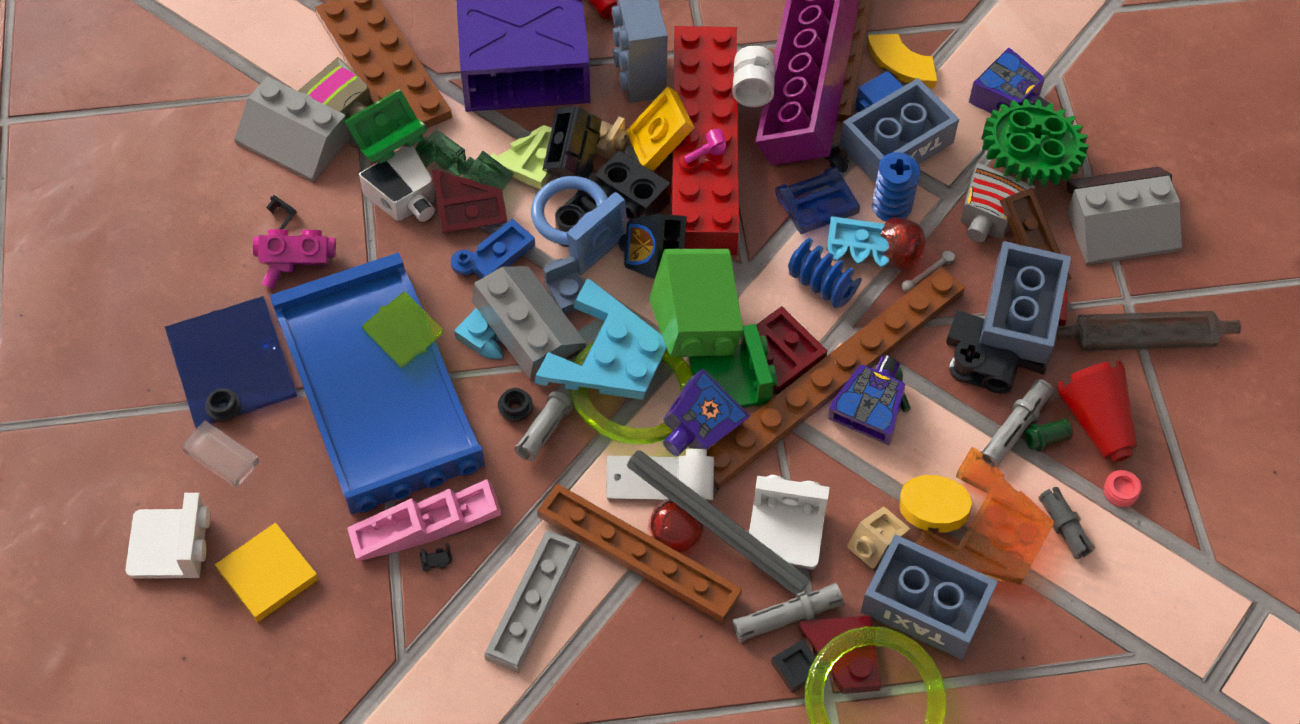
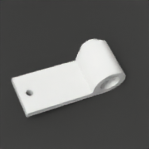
[606,449,714,501]

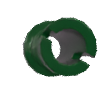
[1024,418,1073,451]

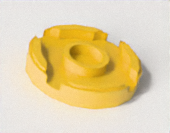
[899,475,972,533]

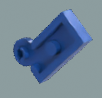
[451,219,535,279]

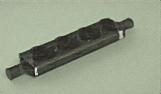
[1056,311,1241,351]

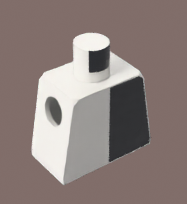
[359,146,436,222]

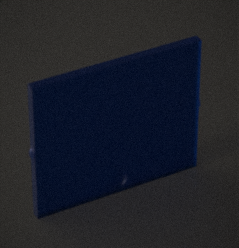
[165,296,297,429]

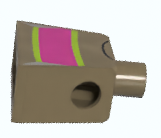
[298,57,372,119]

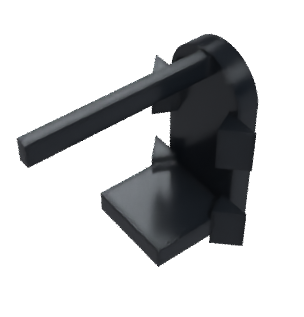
[824,143,849,173]
[266,195,297,229]
[420,543,452,571]

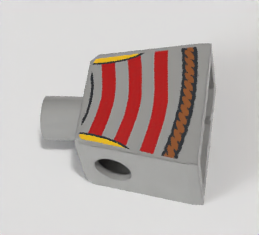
[960,163,1035,243]

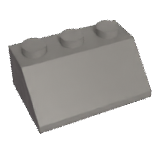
[234,76,350,183]
[1067,176,1182,265]
[472,266,586,379]

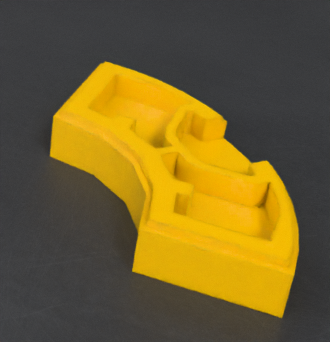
[867,34,937,88]

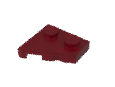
[432,169,508,233]
[756,306,828,394]
[799,616,881,694]

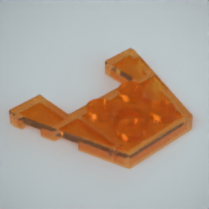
[916,447,1054,585]

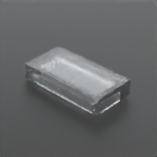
[181,421,260,488]

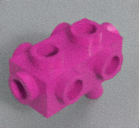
[253,229,336,289]

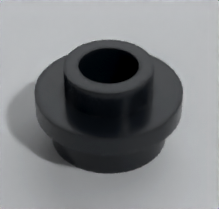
[205,388,241,422]
[498,388,533,422]

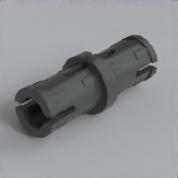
[1038,487,1095,559]

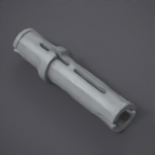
[978,379,1055,469]
[514,384,585,462]
[732,583,844,643]

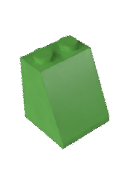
[649,249,743,357]

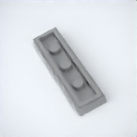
[484,530,580,673]

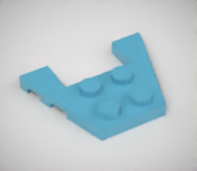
[534,279,667,400]

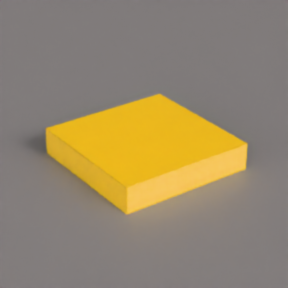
[626,86,695,172]
[214,523,319,623]

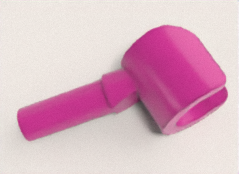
[683,129,726,164]

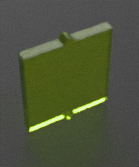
[361,291,444,368]

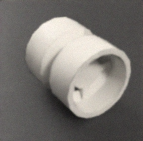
[732,46,776,107]

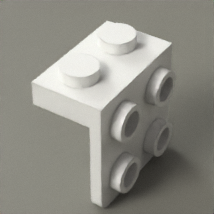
[749,475,830,570]
[125,493,210,579]

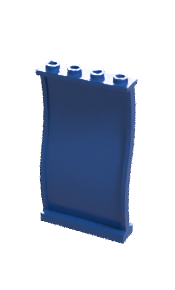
[269,252,485,515]

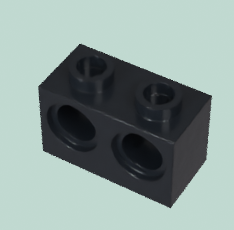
[595,151,670,220]

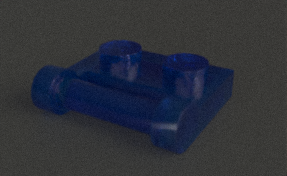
[775,166,860,235]

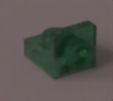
[415,129,467,177]
[458,151,514,190]

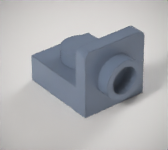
[543,256,584,314]

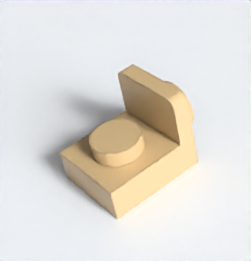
[594,117,628,159]
[847,506,911,569]

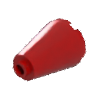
[1056,360,1137,463]

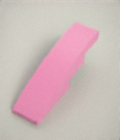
[347,479,502,561]

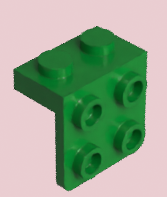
[344,89,428,163]
[689,324,777,408]

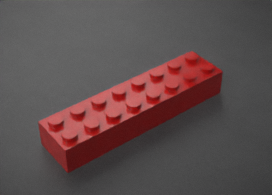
[672,26,739,255]

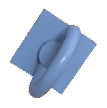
[531,176,627,275]

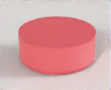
[1103,470,1142,507]

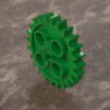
[981,99,1089,187]

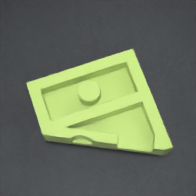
[487,125,552,189]

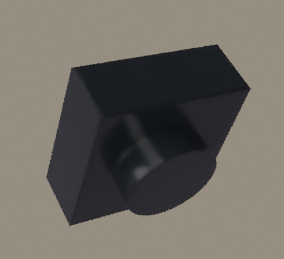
[771,639,824,693]

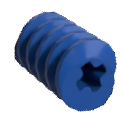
[872,152,920,223]
[788,238,862,308]

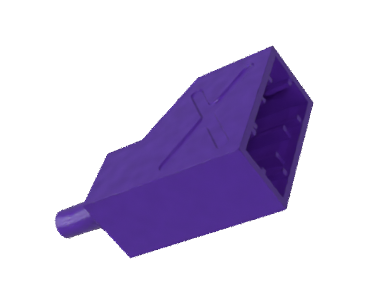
[456,0,591,112]

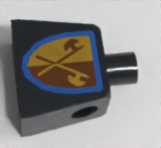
[619,214,687,279]

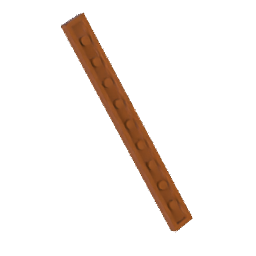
[707,266,965,490]

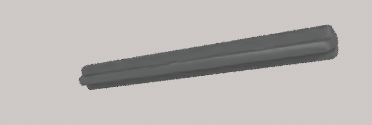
[627,450,810,596]

